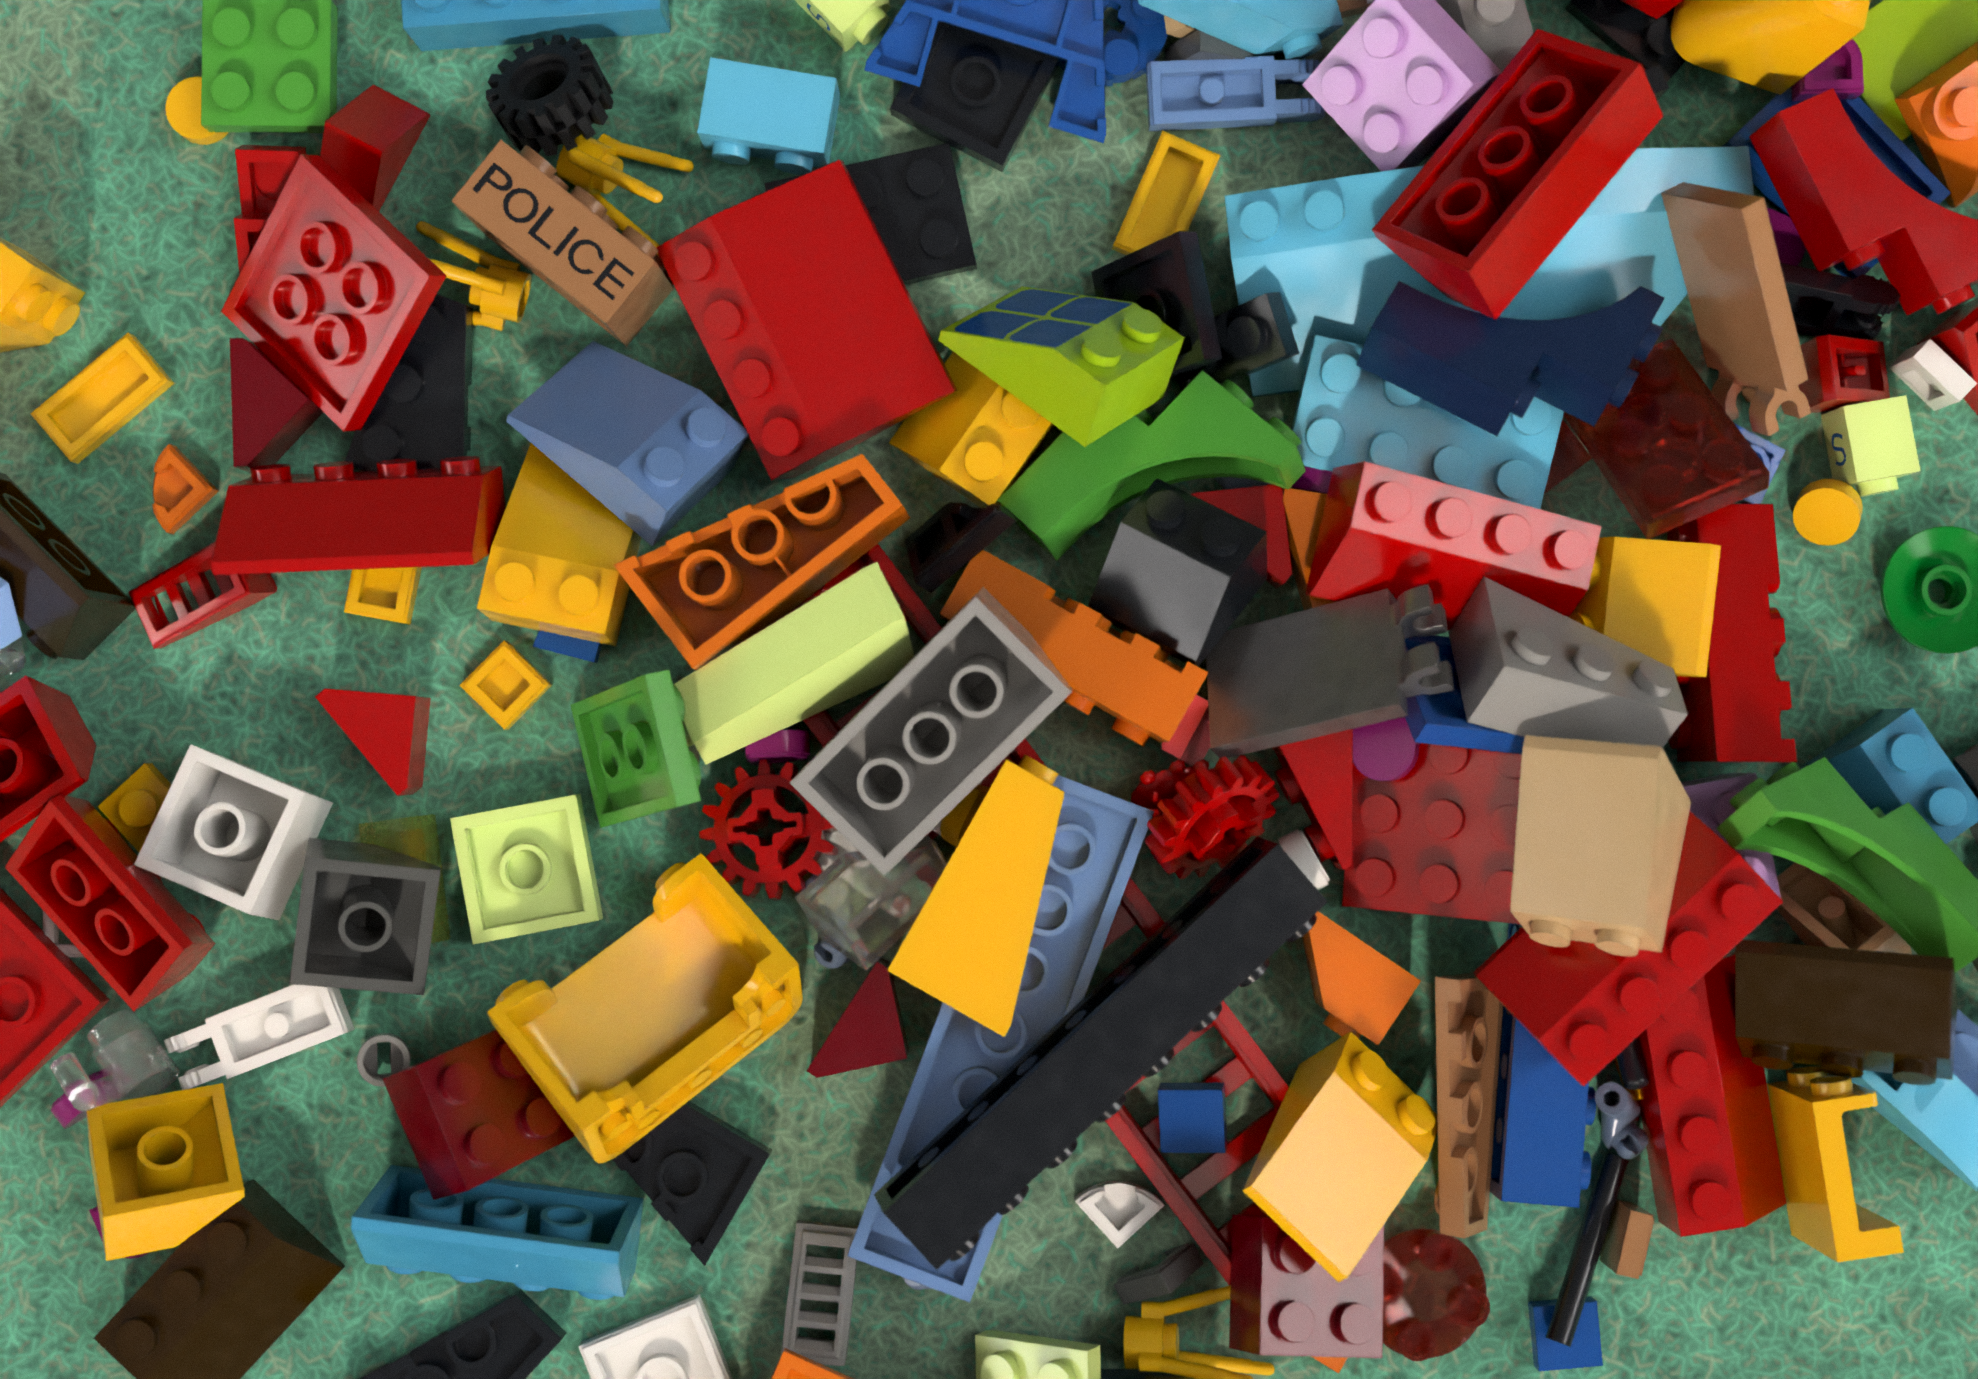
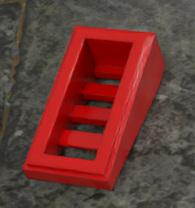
[128,541,277,649]

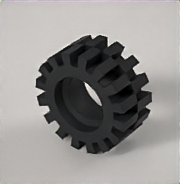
[486,35,613,156]

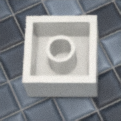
[134,744,333,920]

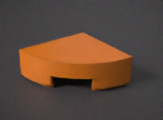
[152,444,218,534]

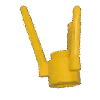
[556,134,694,256]
[416,221,531,331]
[1123,1285,1275,1379]

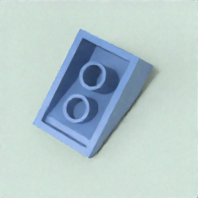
[506,341,748,547]

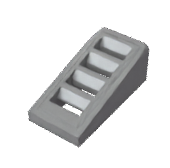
[781,1220,858,1366]

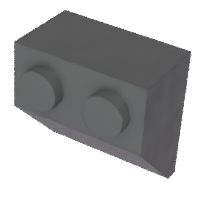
[289,838,441,995]

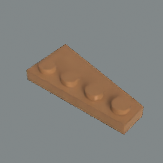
[1434,973,1503,1239]

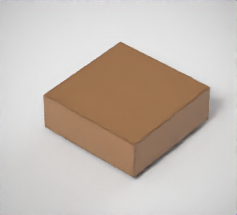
[1600,1199,1655,1279]

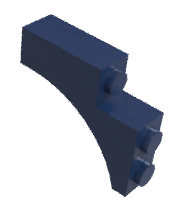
[1356,281,1664,436]

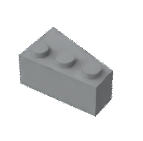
[1448,577,1688,748]

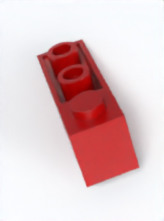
[1273,729,1353,870]

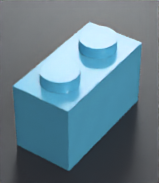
[697,57,840,175]

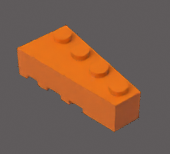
[614,453,910,670]
[939,550,1209,747]

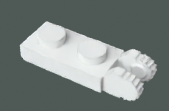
[164,984,354,1090]

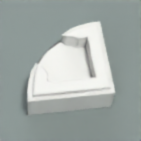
[1074,1181,1165,1248]

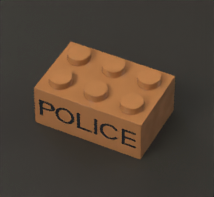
[451,139,674,347]

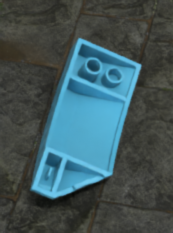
[1224,146,1754,397]

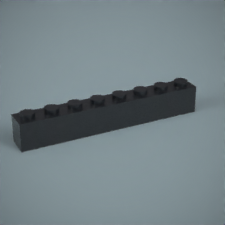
[874,836,1328,1270]

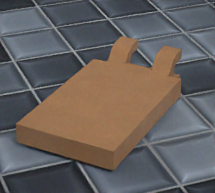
[1661,182,1811,436]

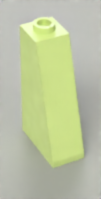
[673,562,914,765]

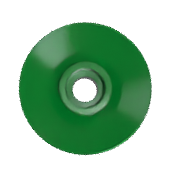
[1880,526,1978,654]

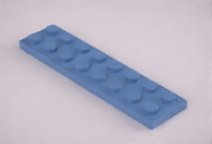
[847,775,1154,1303]

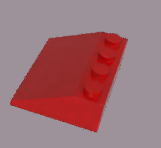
[656,160,958,480]

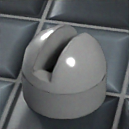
[357,1033,410,1087]

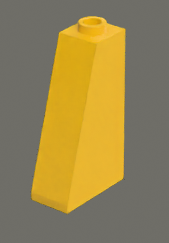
[887,754,1065,1037]

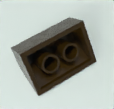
[0,473,135,660]
[1735,940,1958,1085]
[94,1179,345,1379]

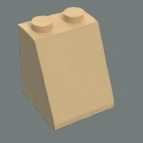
[1510,735,1691,956]

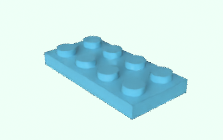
[1291,335,1564,509]

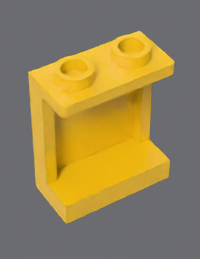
[1767,1066,1904,1262]

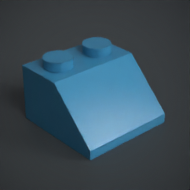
[1800,707,1978,844]

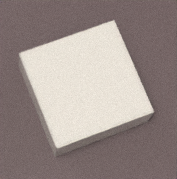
[1889,339,1977,411]

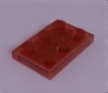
[1564,338,1770,540]

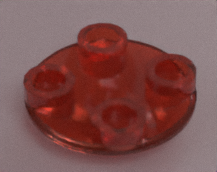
[1383,1228,1490,1361]

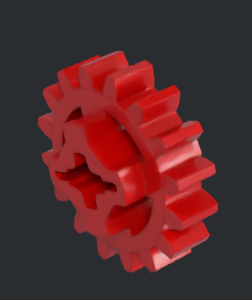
[1145,755,1279,880]
[699,759,839,901]

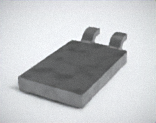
[1206,584,1454,758]

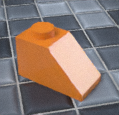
[1302,911,1421,1045]

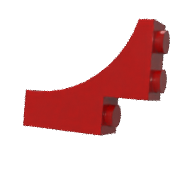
[1749,88,1978,316]

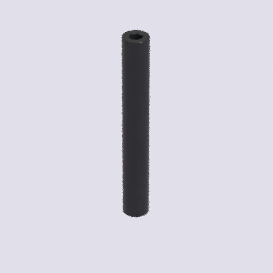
[1546,1152,1629,1347]

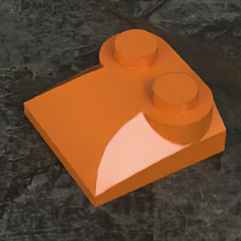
[1894,42,1978,208]

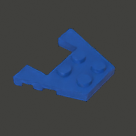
[864,0,1106,143]

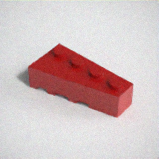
[1667,503,1797,762]

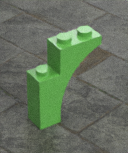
[998,370,1306,561]
[1716,757,1978,973]

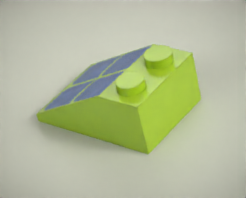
[938,286,1185,447]

